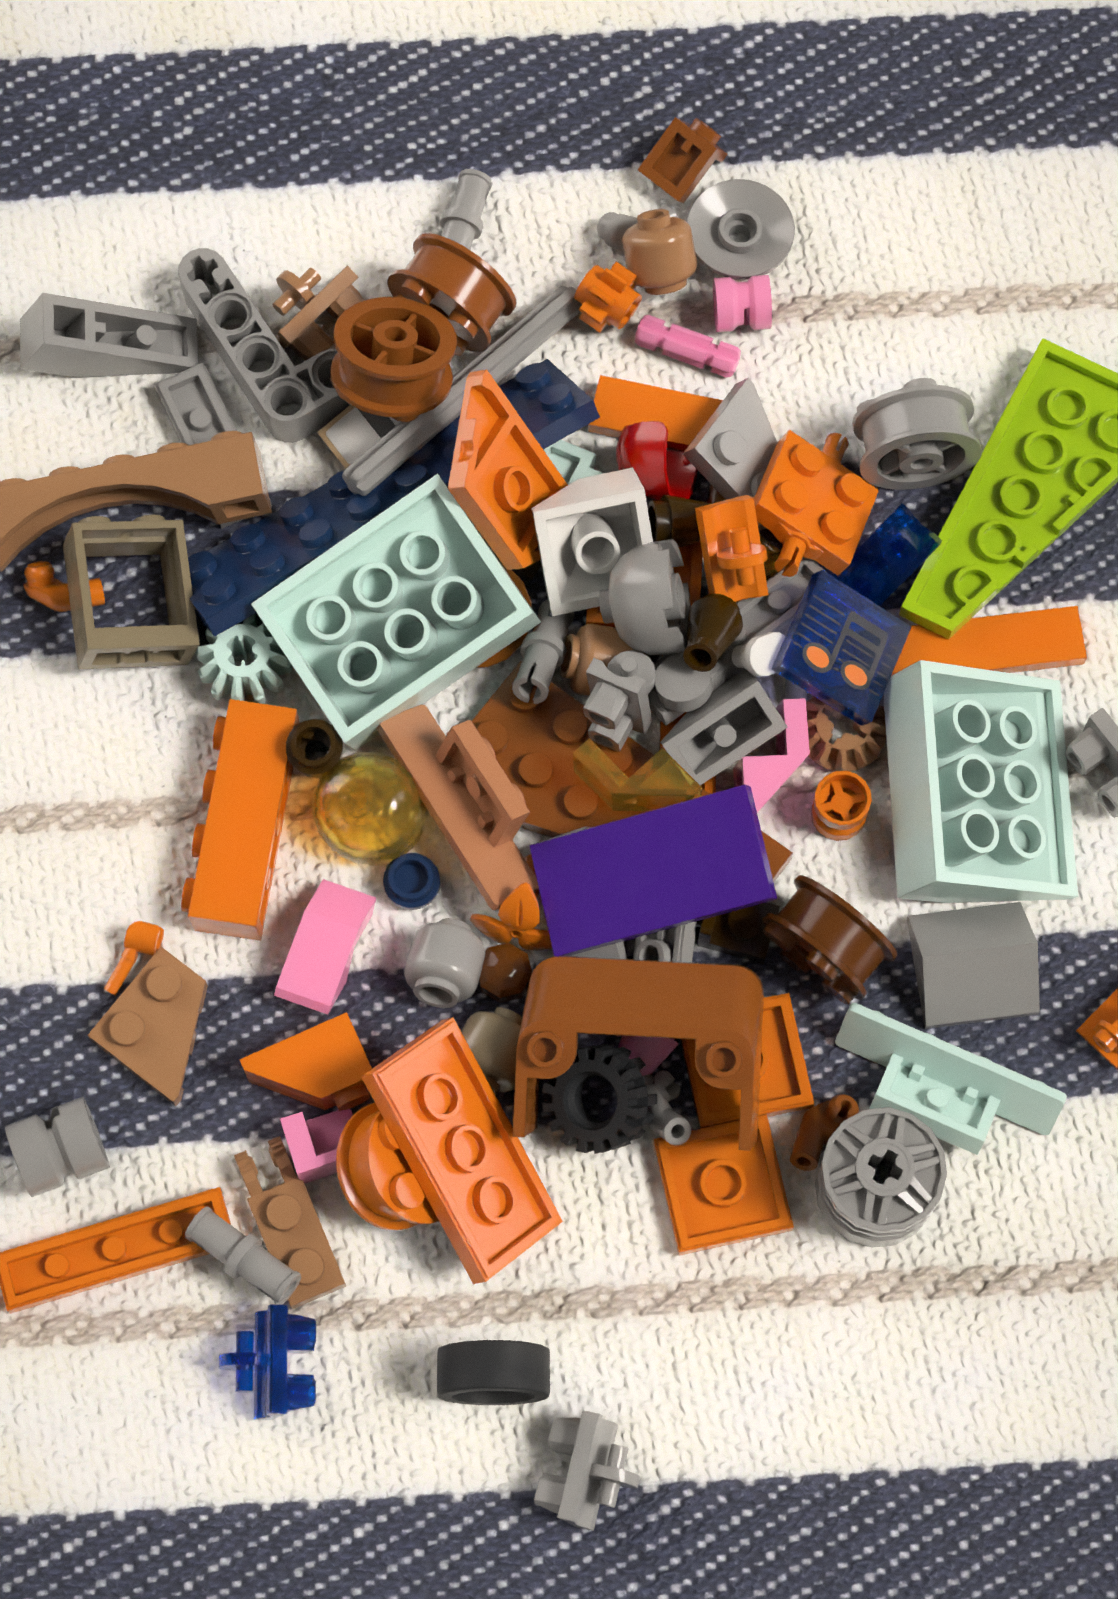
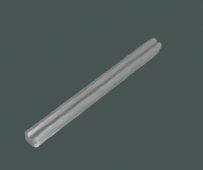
[342,286,582,496]

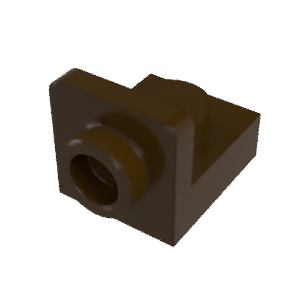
[696,902,780,965]

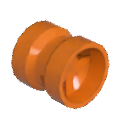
[811,771,872,841]

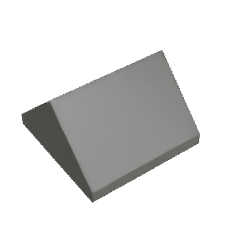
[907,902,1040,1029]

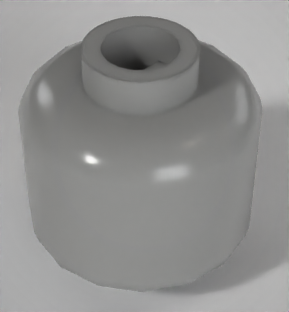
[404,918,485,1008]

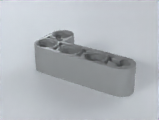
[178,248,350,443]

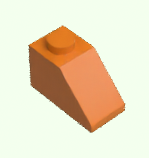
[239,1012,372,1111]

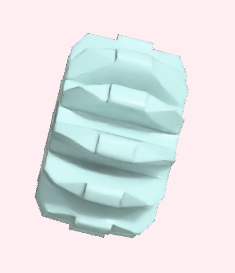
[196,614,292,704]

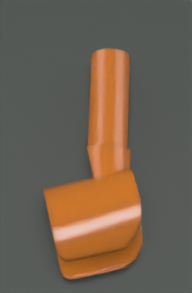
[104,921,164,996]

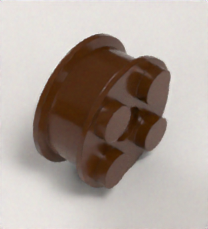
[762,875,898,1005]

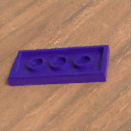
[529,784,777,956]

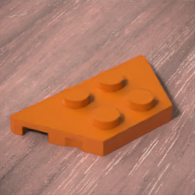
[448,369,568,570]

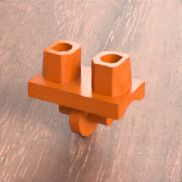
[695,495,769,602]

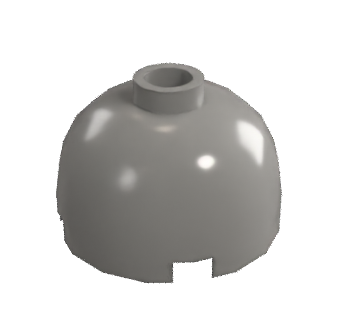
[599,539,691,655]

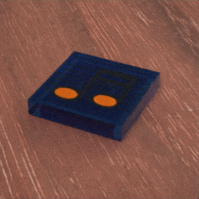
[771,570,911,726]

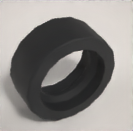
[437,1340,550,1405]

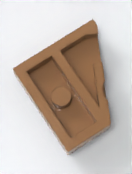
[88,947,208,1107]

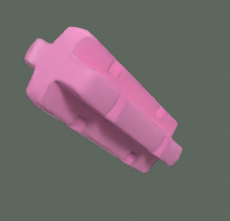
[635,315,741,378]

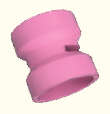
[713,275,772,332]

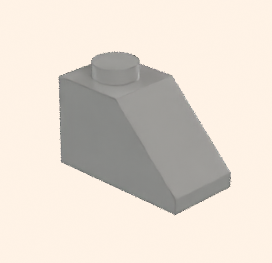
[661,669,788,791]

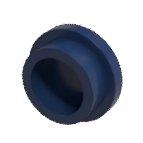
[383,853,440,910]

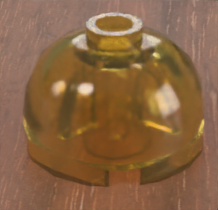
[312,752,428,866]

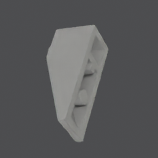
[20,293,198,377]

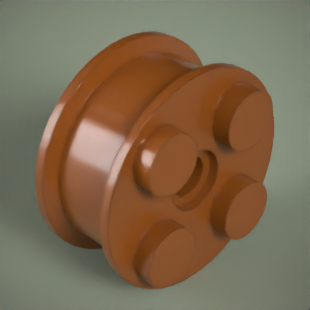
[387,233,517,356]
[330,297,457,422]

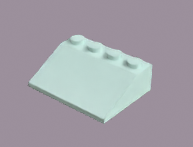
[251,474,541,750]
[883,660,1078,903]

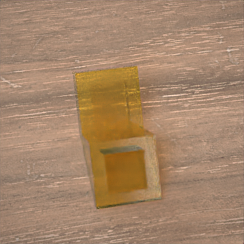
[572,738,702,812]

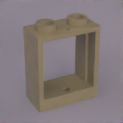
[63,515,200,670]

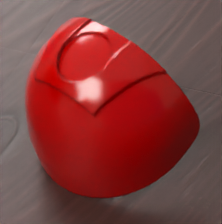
[616,421,698,500]

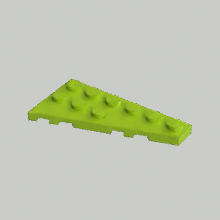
[899,338,1118,639]

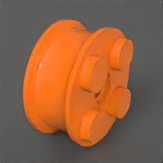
[336,1103,439,1231]

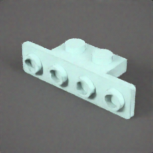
[835,1003,1067,1155]

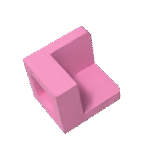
[280,1109,353,1184]

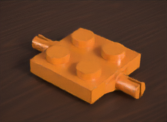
[754,429,879,577]

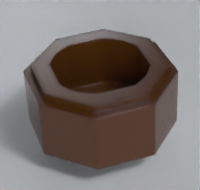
[479,943,532,1003]

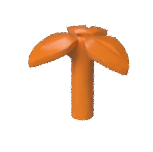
[469,854,552,951]

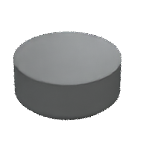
[654,653,713,712]

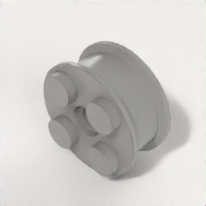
[852,378,982,490]

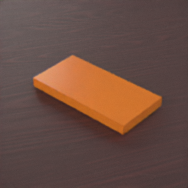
[361,1017,563,1284]

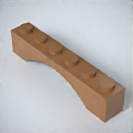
[0,431,272,572]

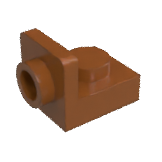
[638,117,728,204]

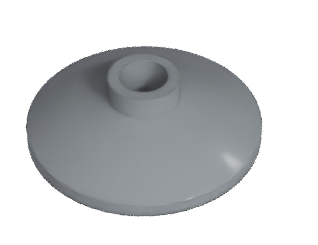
[687,179,795,279]

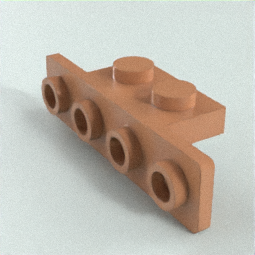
[377,704,539,910]

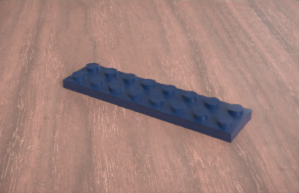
[188,359,600,637]

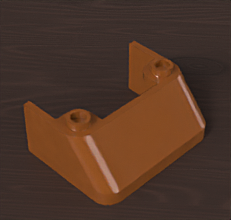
[513,956,764,1151]

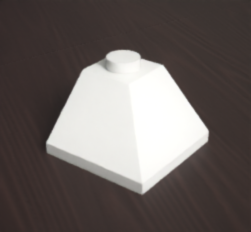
[532,467,653,616]

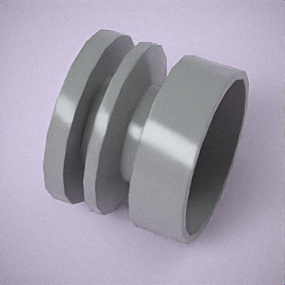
[815,1107,947,1248]

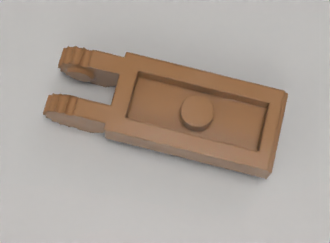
[234,1136,346,1309]

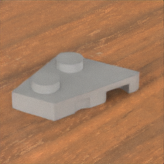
[683,378,777,531]

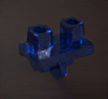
[832,503,942,613]
[219,1304,316,1420]

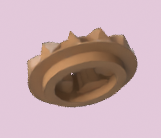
[806,683,887,772]

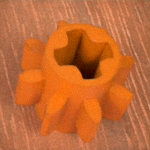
[574,261,642,333]

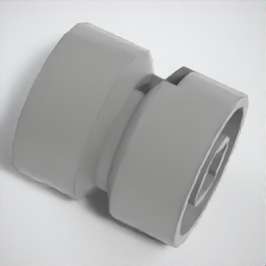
[5,1097,110,1197]

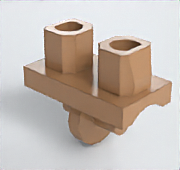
[272,265,364,361]

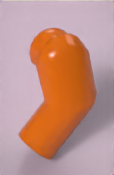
[23,561,105,612]

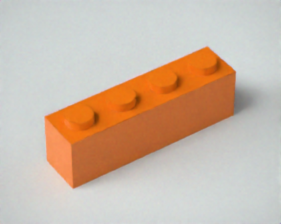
[181,699,300,941]

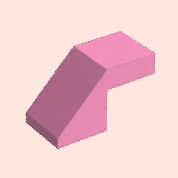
[733,698,810,813]
[274,879,376,1015]

